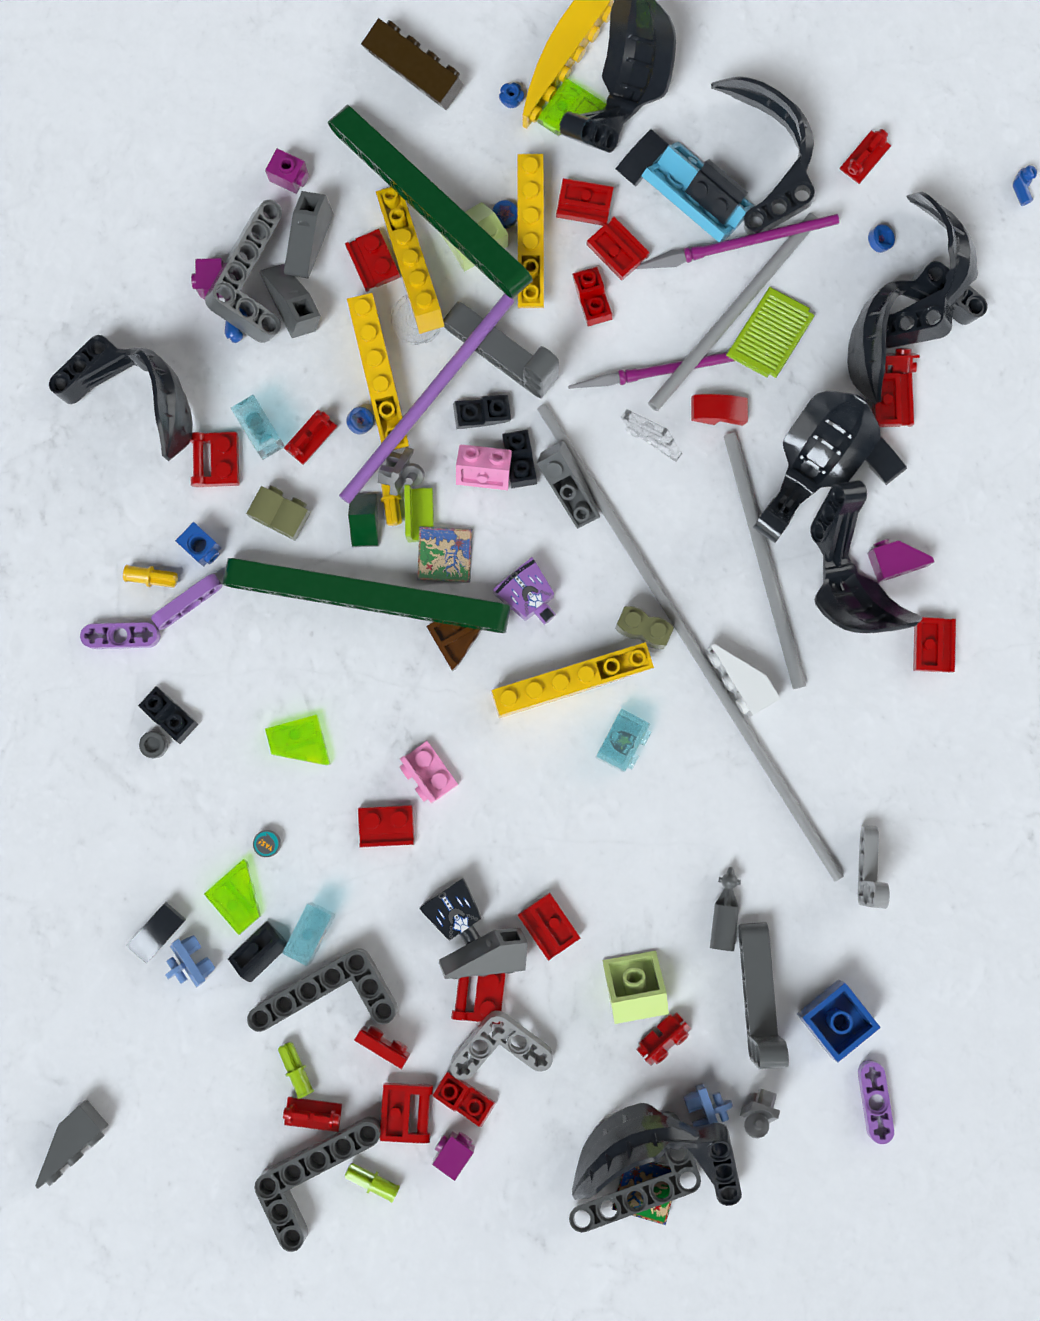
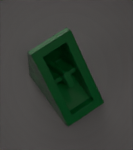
[348,494,379,547]

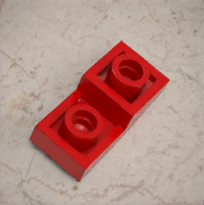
[572,267,613,326]
[691,394,748,426]
[432,1072,496,1127]

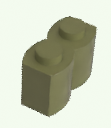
[246,485,310,541]
[615,606,674,649]

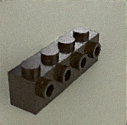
[361,18,464,110]

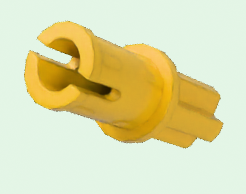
[381,484,402,526]
[123,565,178,588]

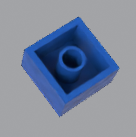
[797,979,881,1063]

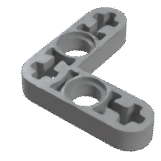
[858,826,890,909]
[450,1011,553,1080]

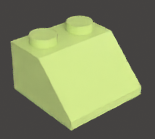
[440,202,508,272]
[602,951,669,1024]

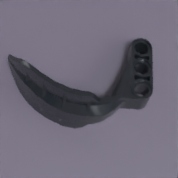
[560,0,676,153]
[711,77,815,235]
[886,192,978,348]
[847,261,988,405]
[49,335,193,461]
[753,391,881,543]
[810,480,922,633]
[572,1103,742,1206]

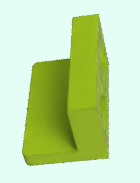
[404,484,434,543]

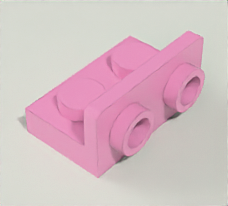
[456,444,512,490]
[399,741,458,803]

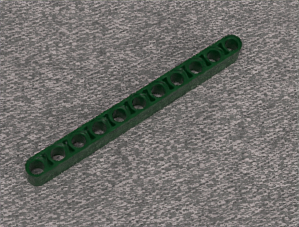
[328,105,533,299]
[222,558,511,633]

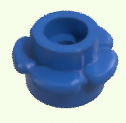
[499,82,524,108]

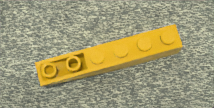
[522,0,613,129]
[517,154,544,308]
[375,187,445,334]
[347,293,409,450]
[491,642,654,718]

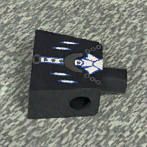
[419,878,482,945]

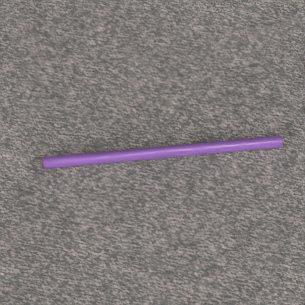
[339,294,514,504]

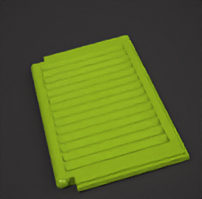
[726,287,815,378]

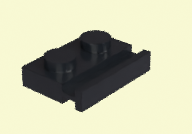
[685,159,748,225]

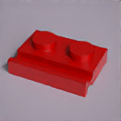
[556,178,614,226]
[586,217,650,281]
[345,229,400,292]
[873,373,914,427]
[913,617,956,673]
[358,805,414,847]
[518,892,581,961]
[354,1025,410,1070]

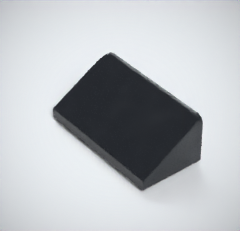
[228,921,289,982]

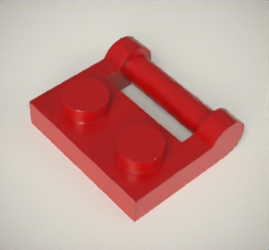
[190,432,239,487]
[451,973,506,1024]
[380,1083,433,1144]

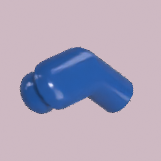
[1013,165,1037,206]
[224,308,247,343]

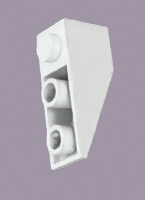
[708,644,781,717]

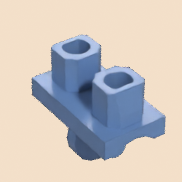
[165,935,215,988]
[683,1083,733,1127]

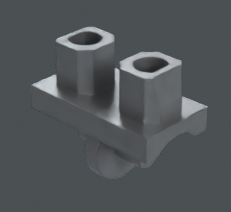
[378,447,425,496]
[740,1089,780,1139]

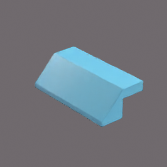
[642,141,754,242]

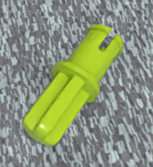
[278,1042,314,1099]
[345,1163,400,1203]

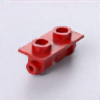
[839,129,892,184]
[885,348,920,374]
[284,410,338,465]
[636,1012,691,1066]
[283,1097,342,1132]

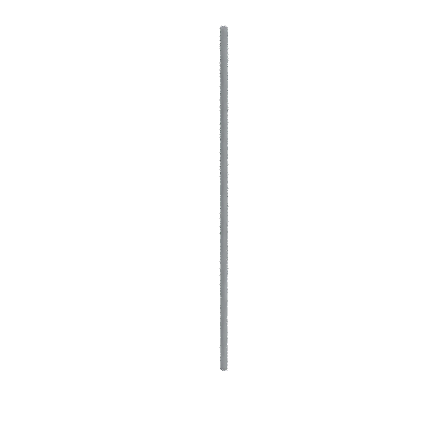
[537,404,844,882]

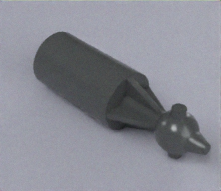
[710,867,741,951]

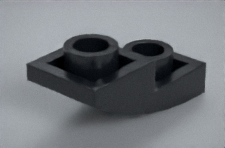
[615,129,669,187]
[453,395,511,429]
[502,430,537,489]
[865,435,907,485]
[138,686,199,744]
[126,902,186,964]

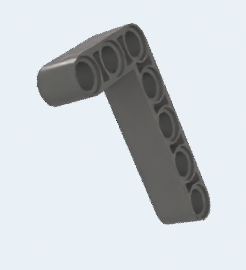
[205,200,282,343]
[443,302,559,399]
[738,922,789,1069]
[247,948,398,1032]
[569,1111,701,1233]
[254,1117,381,1252]

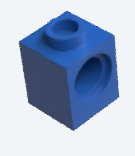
[175,522,222,567]

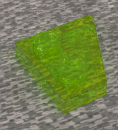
[538,78,607,136]
[265,714,331,766]
[204,859,261,935]

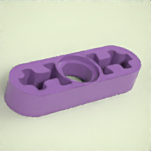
[151,574,223,630]
[80,622,160,649]
[858,1060,894,1144]

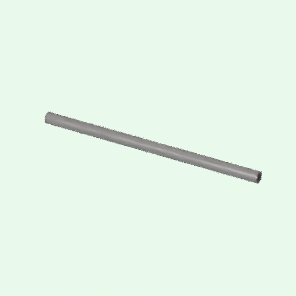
[648,213,817,411]
[724,433,806,689]

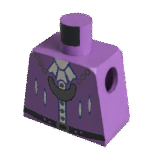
[493,557,556,625]

